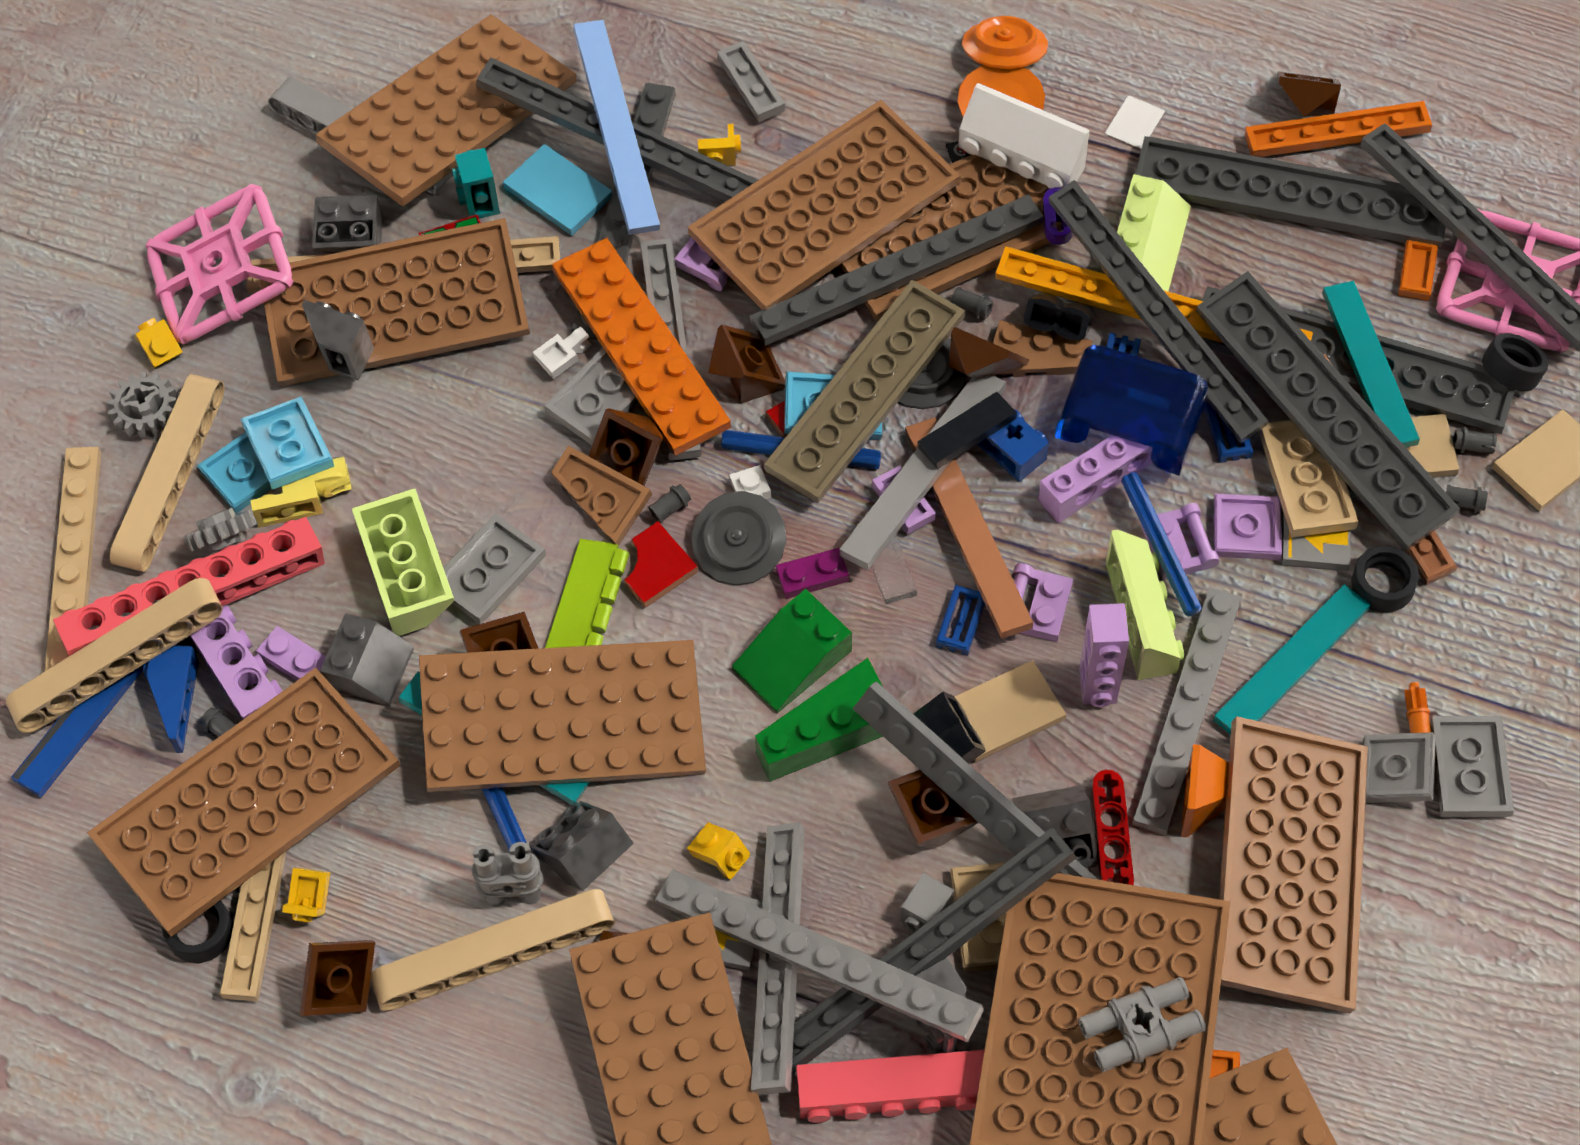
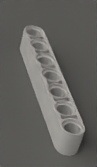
[268,77,453,195]

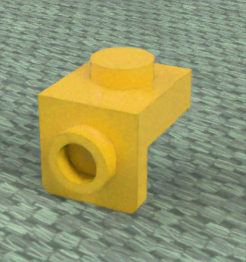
[698,124,741,166]
[135,318,183,368]
[687,822,750,880]
[282,867,330,922]

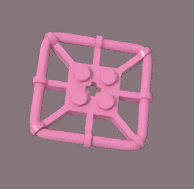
[145,184,294,344]
[1436,209,1580,353]

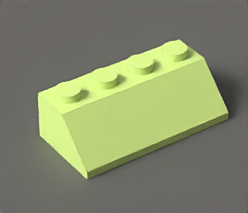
[1117,174,1191,292]
[352,488,455,636]
[1106,530,1184,680]

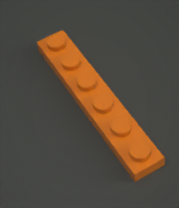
[1244,101,1432,157]

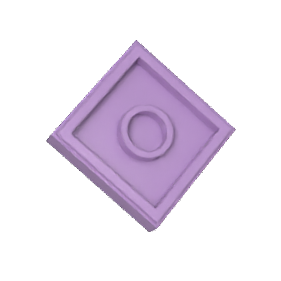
[1213,493,1282,560]

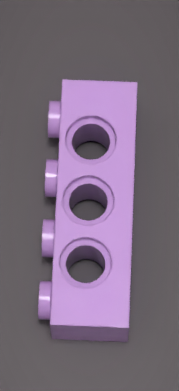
[1038,415,1165,523]
[1079,603,1129,707]
[189,605,282,720]

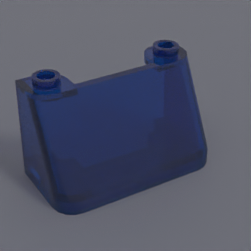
[1054,345,1208,476]

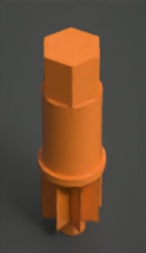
[1404,682,1431,733]

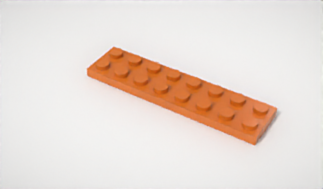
[552,238,731,456]

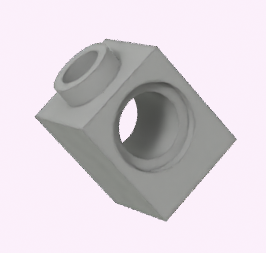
[901,873,954,932]

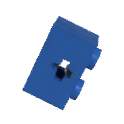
[977,409,1049,482]

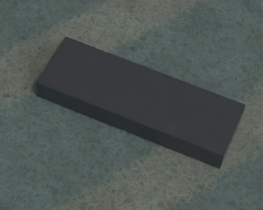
[917,391,1017,469]

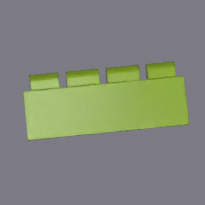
[545,538,629,648]

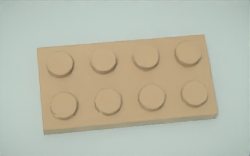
[1258,420,1358,537]

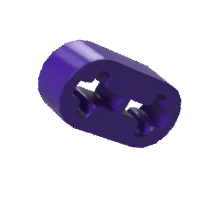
[1042,187,1073,245]

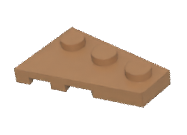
[993,320,1093,377]
[551,446,652,546]

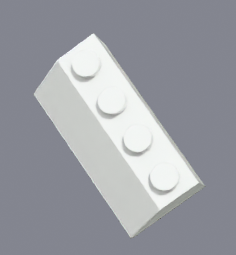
[958,83,1090,189]

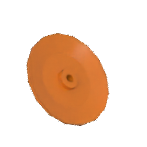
[962,16,1048,69]
[957,65,1045,117]

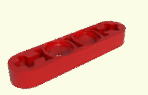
[1091,769,1134,885]

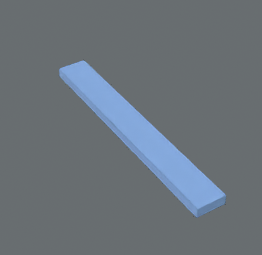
[573,20,660,235]

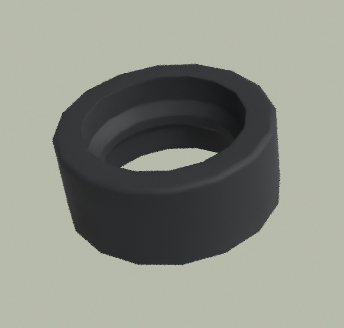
[1482,333,1549,391]
[1351,546,1419,612]
[161,900,233,963]

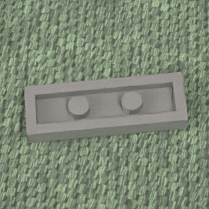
[717,41,785,122]

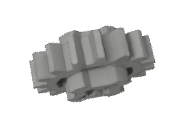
[106,371,178,438]
[183,507,257,553]

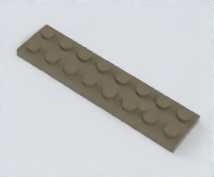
[764,280,965,503]

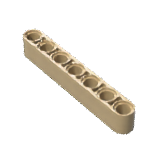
[110,374,225,572]
[6,578,223,733]
[370,889,615,1011]

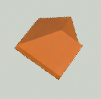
[1181,744,1229,838]

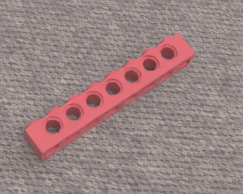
[53,517,325,657]

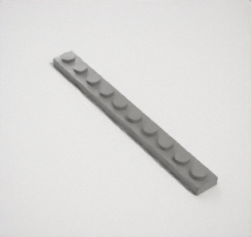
[655,869,984,1042]

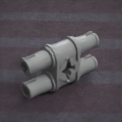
[472,842,543,907]
[1078,977,1206,1073]

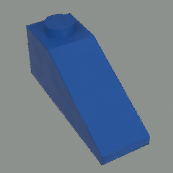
[143,646,199,753]

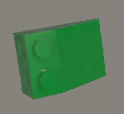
[732,589,852,713]

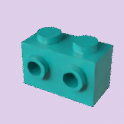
[452,148,500,219]

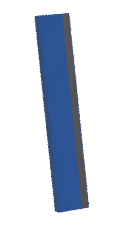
[11,664,144,798]

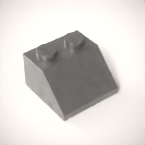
[320,613,414,707]

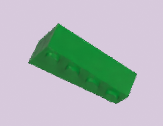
[755,658,883,782]

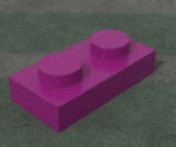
[776,548,849,599]

